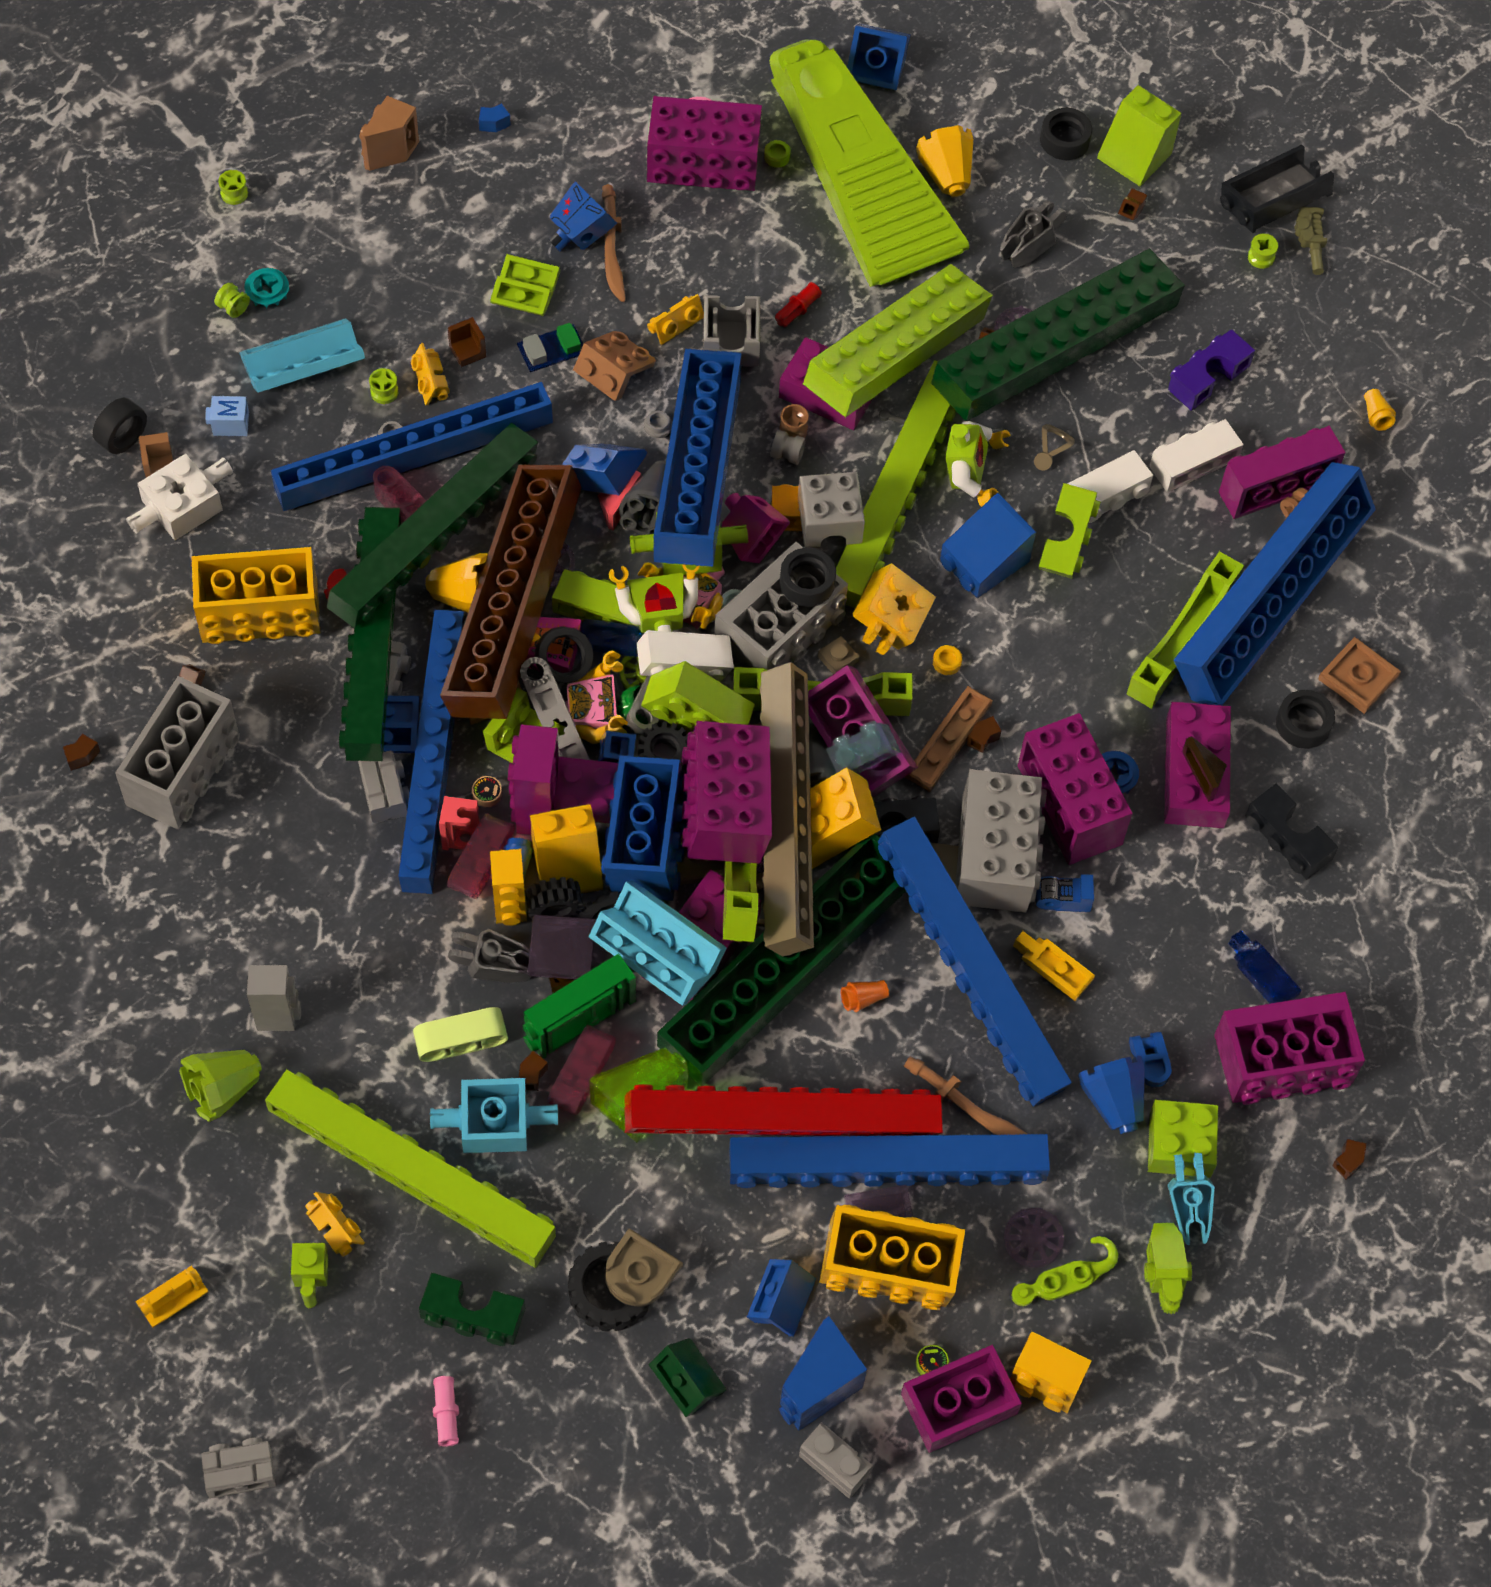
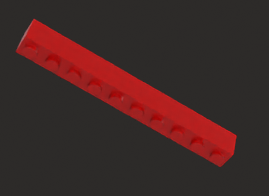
[624,1084,943,1136]

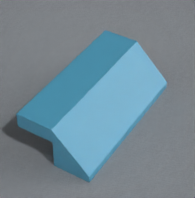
[240,318,365,393]
[589,880,727,1006]

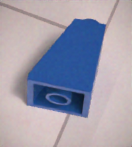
[940,493,1036,598]
[779,1316,867,1431]

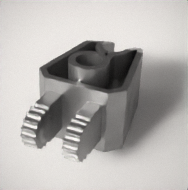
[1000,200,1067,268]
[448,929,537,983]

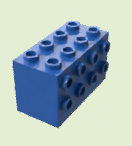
[601,756,687,901]

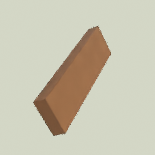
[905,686,993,792]

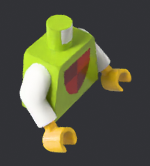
[946,421,1011,507]
[609,564,700,633]

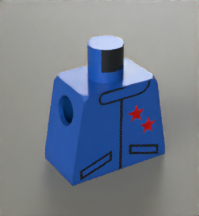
[549,181,617,251]

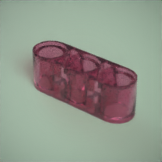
[373,466,426,524]
[447,813,515,899]
[547,1025,616,1116]

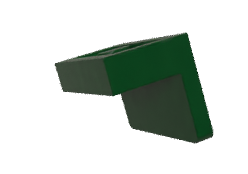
[648,1338,726,1417]

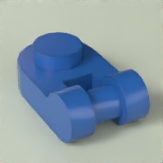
[1129,1032,1172,1087]

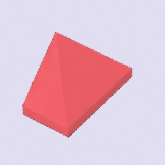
[598,471,641,531]

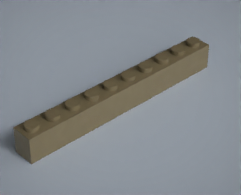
[760,662,814,957]

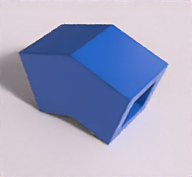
[479,103,511,132]

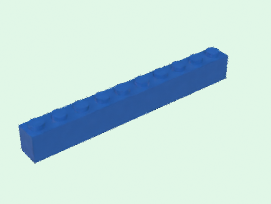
[271,382,553,511]
[398,610,465,894]
[878,816,1072,1107]
[729,1134,1050,1188]

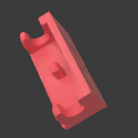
[439,796,480,850]

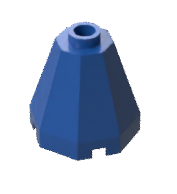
[1078,1055,1144,1135]

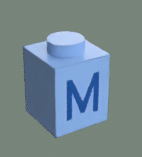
[206,396,249,436]

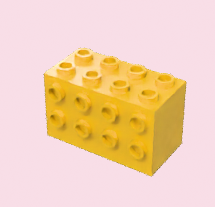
[192,547,321,644]
[819,1205,965,1310]

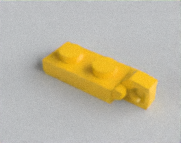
[1013,931,1095,1001]

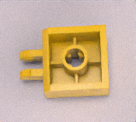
[853,563,936,655]

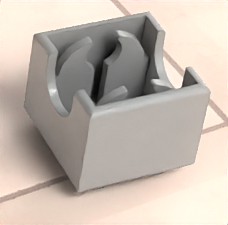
[703,295,760,367]
[798,472,865,548]

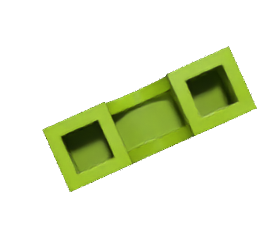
[1039,483,1101,579]

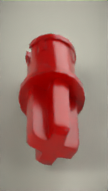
[775,282,822,327]

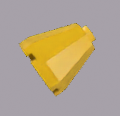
[916,125,974,197]
[425,553,488,613]

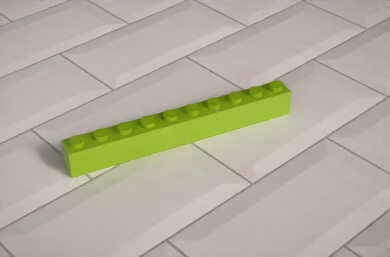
[836,360,956,608]
[265,1069,556,1268]

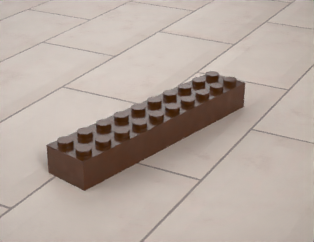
[440,465,582,719]

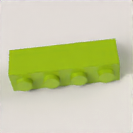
[552,569,644,639]

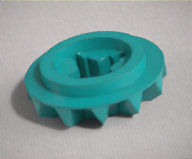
[244,268,290,308]

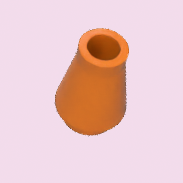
[841,980,889,1012]

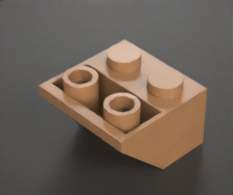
[359,96,419,171]

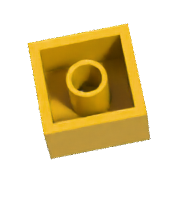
[1010,1331,1091,1413]

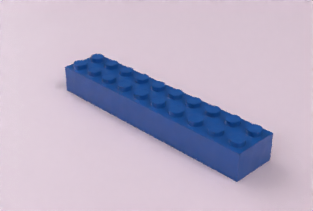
[654,349,741,567]
[1173,462,1376,706]

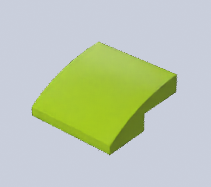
[490,254,560,316]

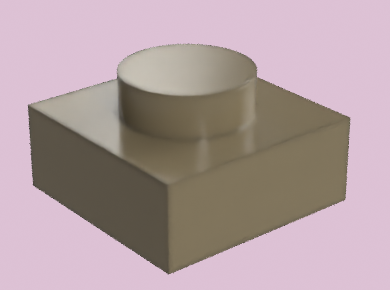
[818,636,859,674]

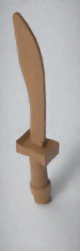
[602,184,626,302]
[904,1056,1027,1135]

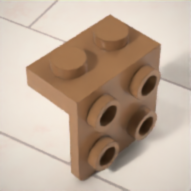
[573,331,656,401]

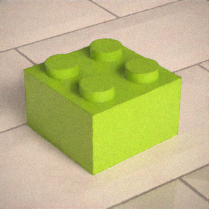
[1148,1100,1218,1178]

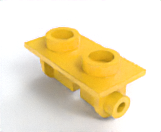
[647,294,704,345]
[411,343,450,405]
[305,1192,365,1257]
[135,1265,209,1328]

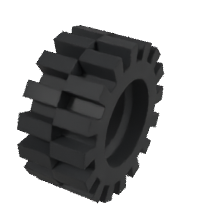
[638,722,688,771]
[525,877,583,924]

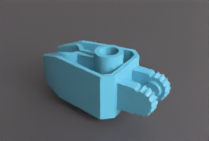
[1167,1153,1215,1245]

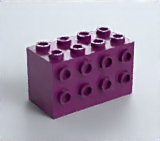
[647,96,762,191]
[682,721,772,864]

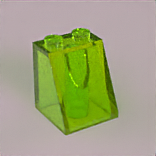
[589,1048,688,1143]

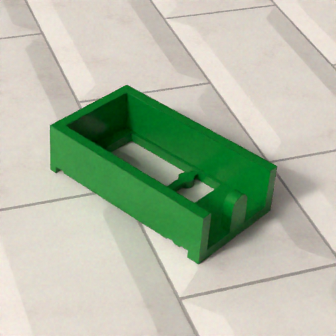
[522,953,636,1059]

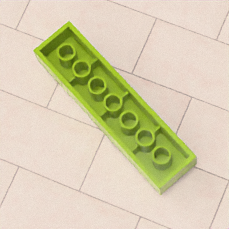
[803,264,993,418]

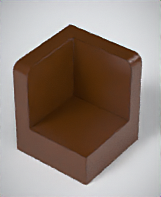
[448,317,486,367]

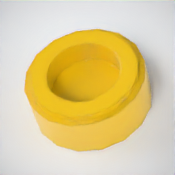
[933,645,962,675]

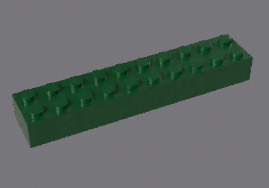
[931,248,1185,421]
[657,834,906,1086]

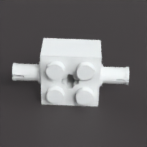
[126,453,233,540]

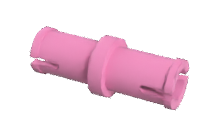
[433,1376,459,1447]

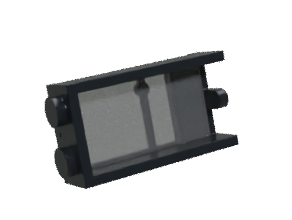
[1220,145,1334,233]

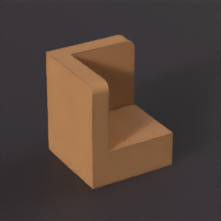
[139,432,173,478]

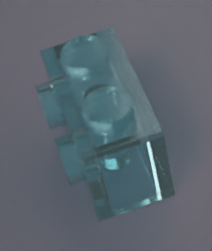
[826,721,901,774]

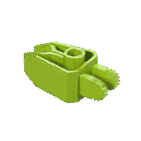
[1144,1223,1192,1314]

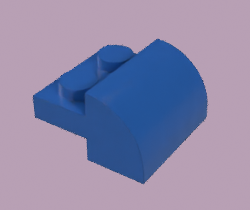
[383,696,420,753]

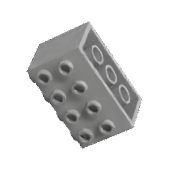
[115,676,240,830]
[955,769,1047,913]

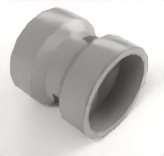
[770,430,806,465]

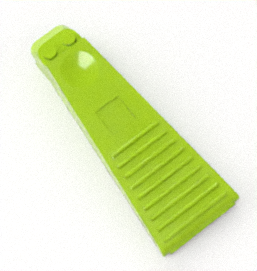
[769,39,969,287]

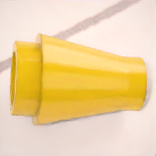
[1364,389,1396,431]

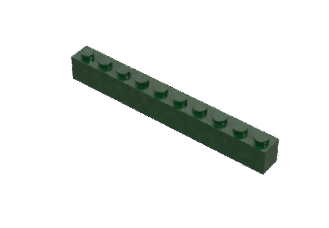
[327,422,538,628]
[339,507,401,761]

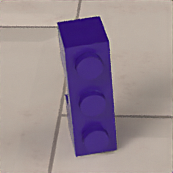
[1168,329,1255,411]

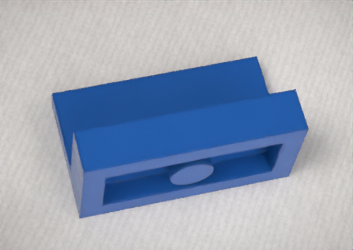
[747,1259,816,1337]

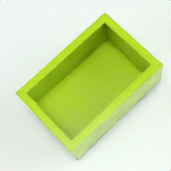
[641,661,755,734]

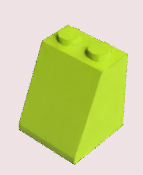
[1097,85,1182,187]

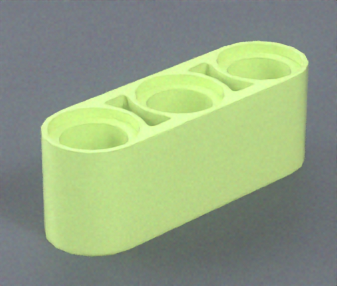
[413,1007,508,1062]

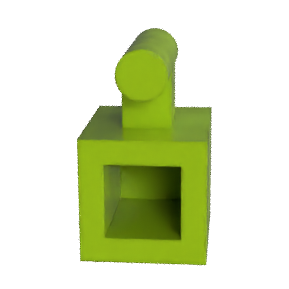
[291,1243,328,1308]

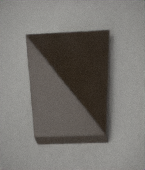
[1182,736,1227,802]

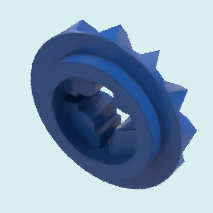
[1102,751,1139,794]

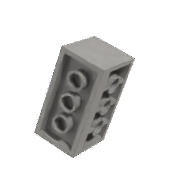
[715,542,848,670]

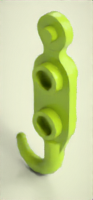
[1011,1236,1119,1307]

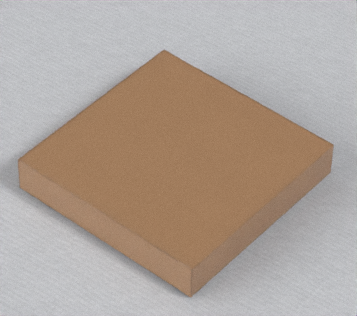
[1318,637,1401,714]

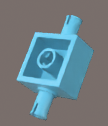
[430,1078,558,1153]

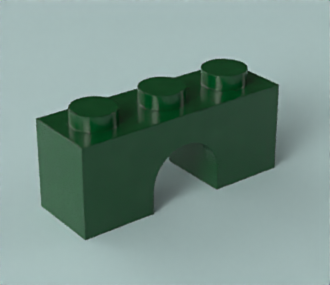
[419,1273,526,1346]

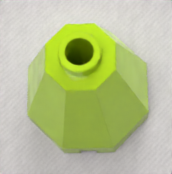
[179,1050,262,1122]

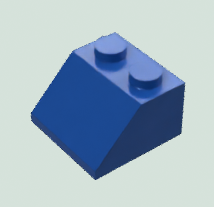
[847,23,911,90]
[562,443,647,495]

